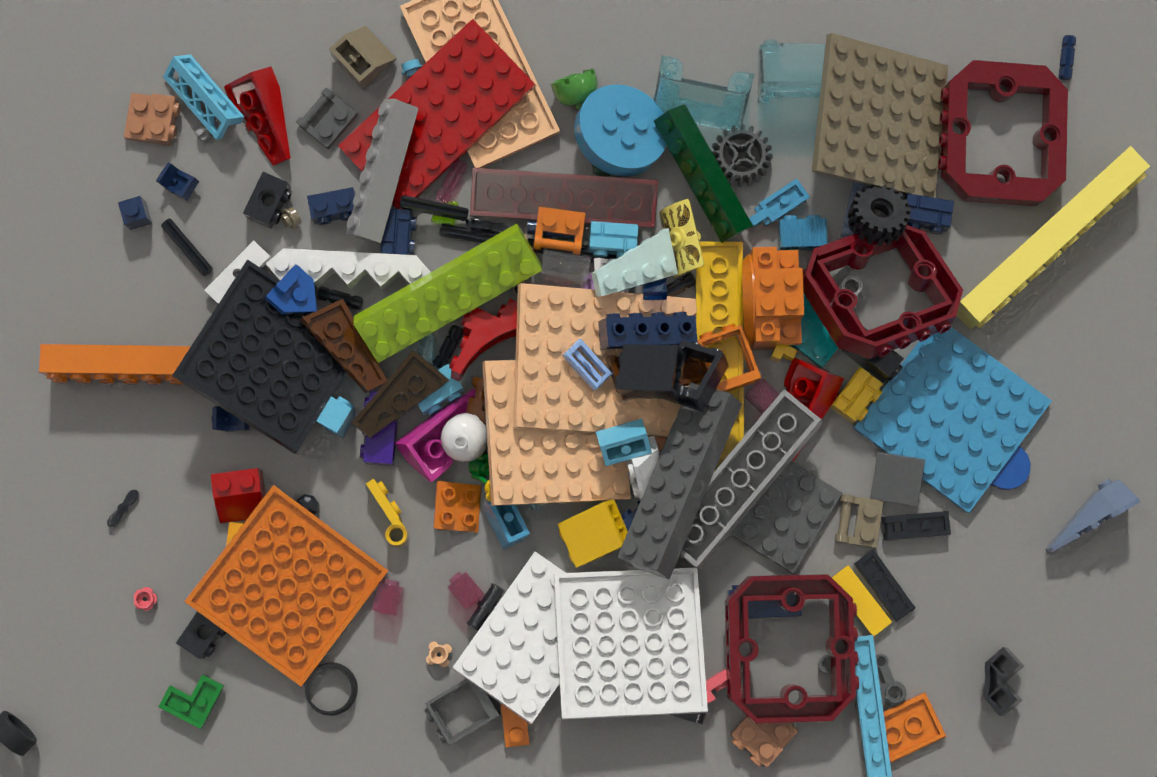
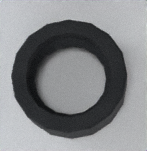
[0,711,37,756]

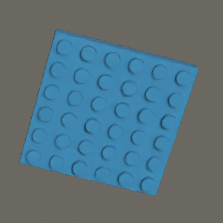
[853,327,1052,514]

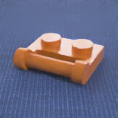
[533,207,585,255]

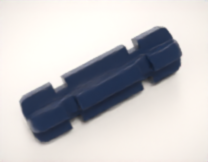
[1059,35,1076,80]

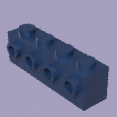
[598,312,698,350]

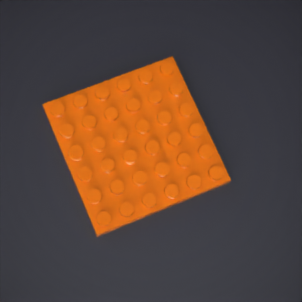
[184,485,388,687]

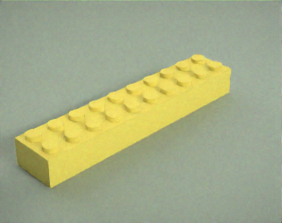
[957,146,1150,330]

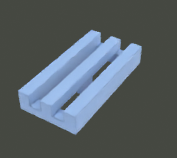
[562,338,612,391]

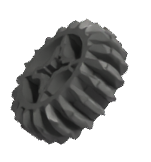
[712,124,773,187]

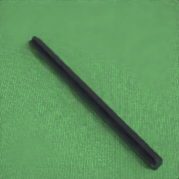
[440,223,617,263]

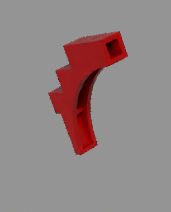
[449,298,517,382]

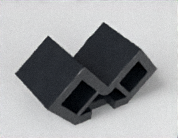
[983,647,1024,716]

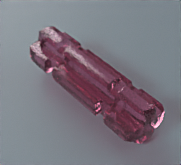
[436,160,467,203]

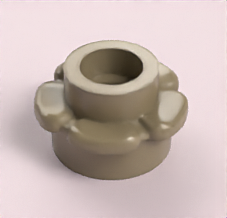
[281,207,301,229]

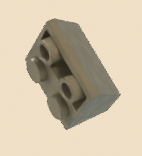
[329,26,397,90]

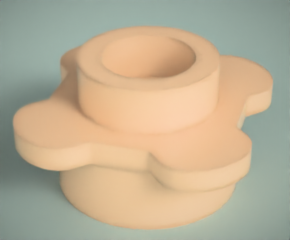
[426,641,452,667]

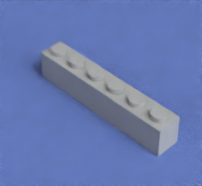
[346,99,419,243]

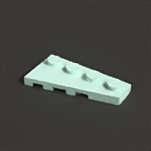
[591,228,678,297]

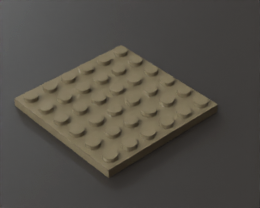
[812,33,948,198]

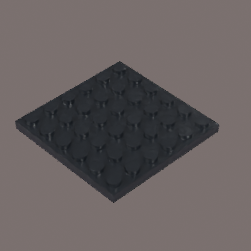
[172,259,346,454]

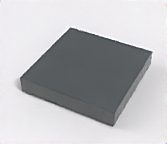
[870,451,925,507]

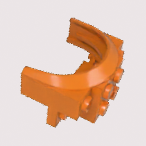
[742,247,804,350]

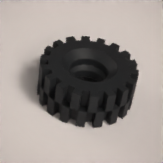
[847,185,911,246]

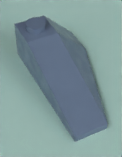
[1045,478,1141,553]

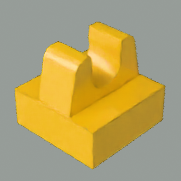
[770,345,797,363]

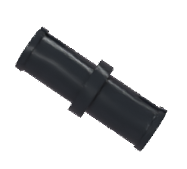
[467,583,505,631]

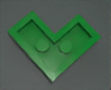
[158,675,225,729]

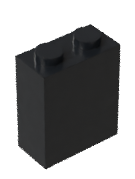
[838,327,904,383]
[615,344,686,399]

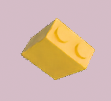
[557,499,628,568]

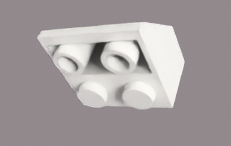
[626,436,660,502]

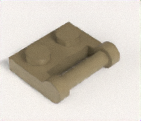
[834,494,883,548]

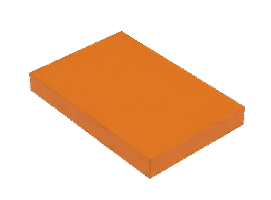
[883,692,947,763]

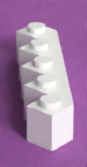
[266,248,431,291]

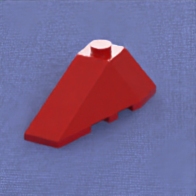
[224,66,291,166]
[784,357,844,461]

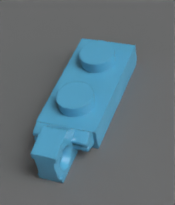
[749,179,810,229]

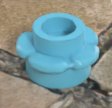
[401,59,423,78]

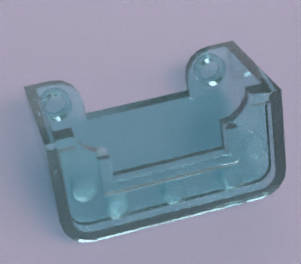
[758,40,825,103]
[654,55,754,131]

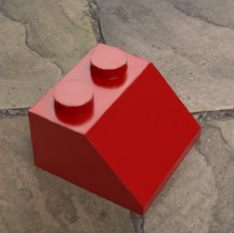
[210,468,265,523]

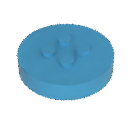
[574,84,666,177]

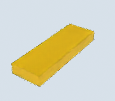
[832,565,892,637]

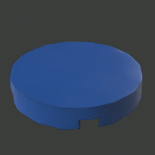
[991,446,1031,490]

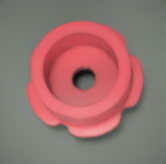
[134,587,157,611]

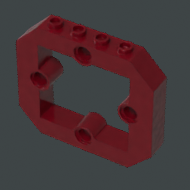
[938,60,1068,207]
[803,225,963,359]
[725,574,859,723]

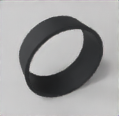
[305,663,358,716]

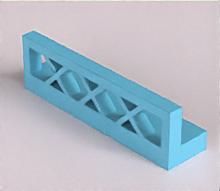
[163,54,244,140]

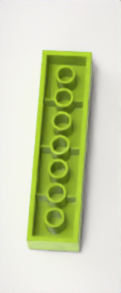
[353,224,542,363]

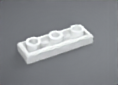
[204,240,271,303]

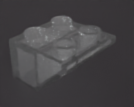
[537,248,591,289]

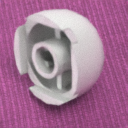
[441,413,488,462]

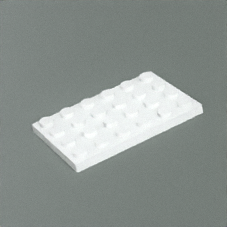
[452,552,566,724]

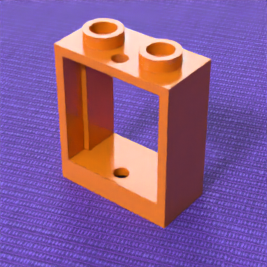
[697,324,761,392]

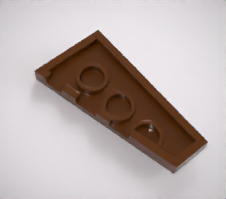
[300,299,387,393]

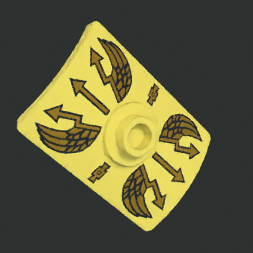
[659,199,704,278]

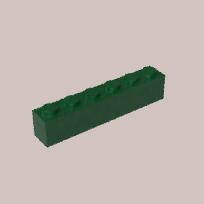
[654,104,753,243]

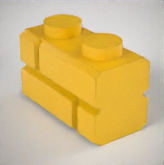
[831,368,883,423]

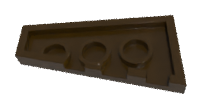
[351,350,450,439]

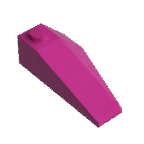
[394,388,475,482]

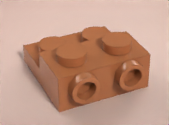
[124,93,181,146]
[730,716,798,768]

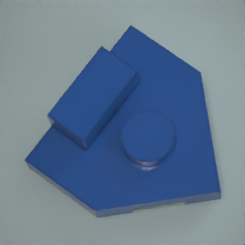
[264,264,317,314]

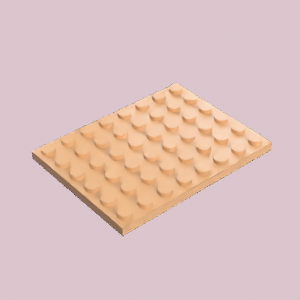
[513,283,697,438]

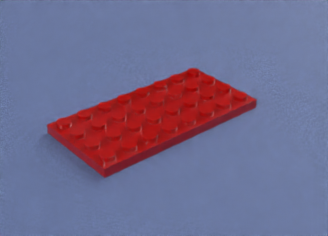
[338,19,536,209]

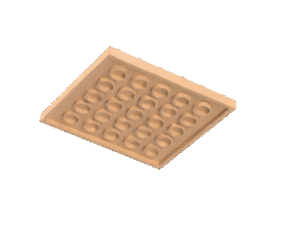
[482,360,631,506]

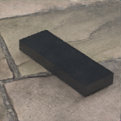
[854,550,915,622]

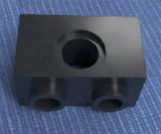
[243,172,292,229]
[176,611,226,659]

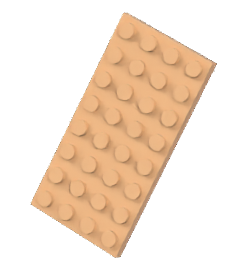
[400,0,560,168]

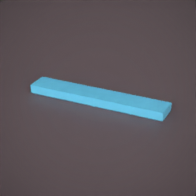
[854,635,892,777]

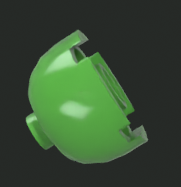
[550,68,598,109]

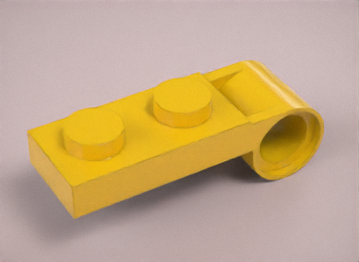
[366,478,409,547]

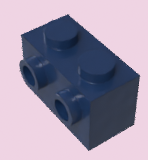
[307,187,356,225]

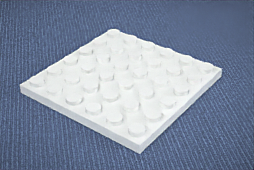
[554,567,708,720]

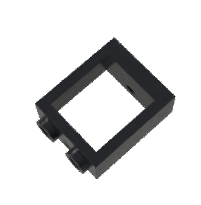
[664,340,729,412]

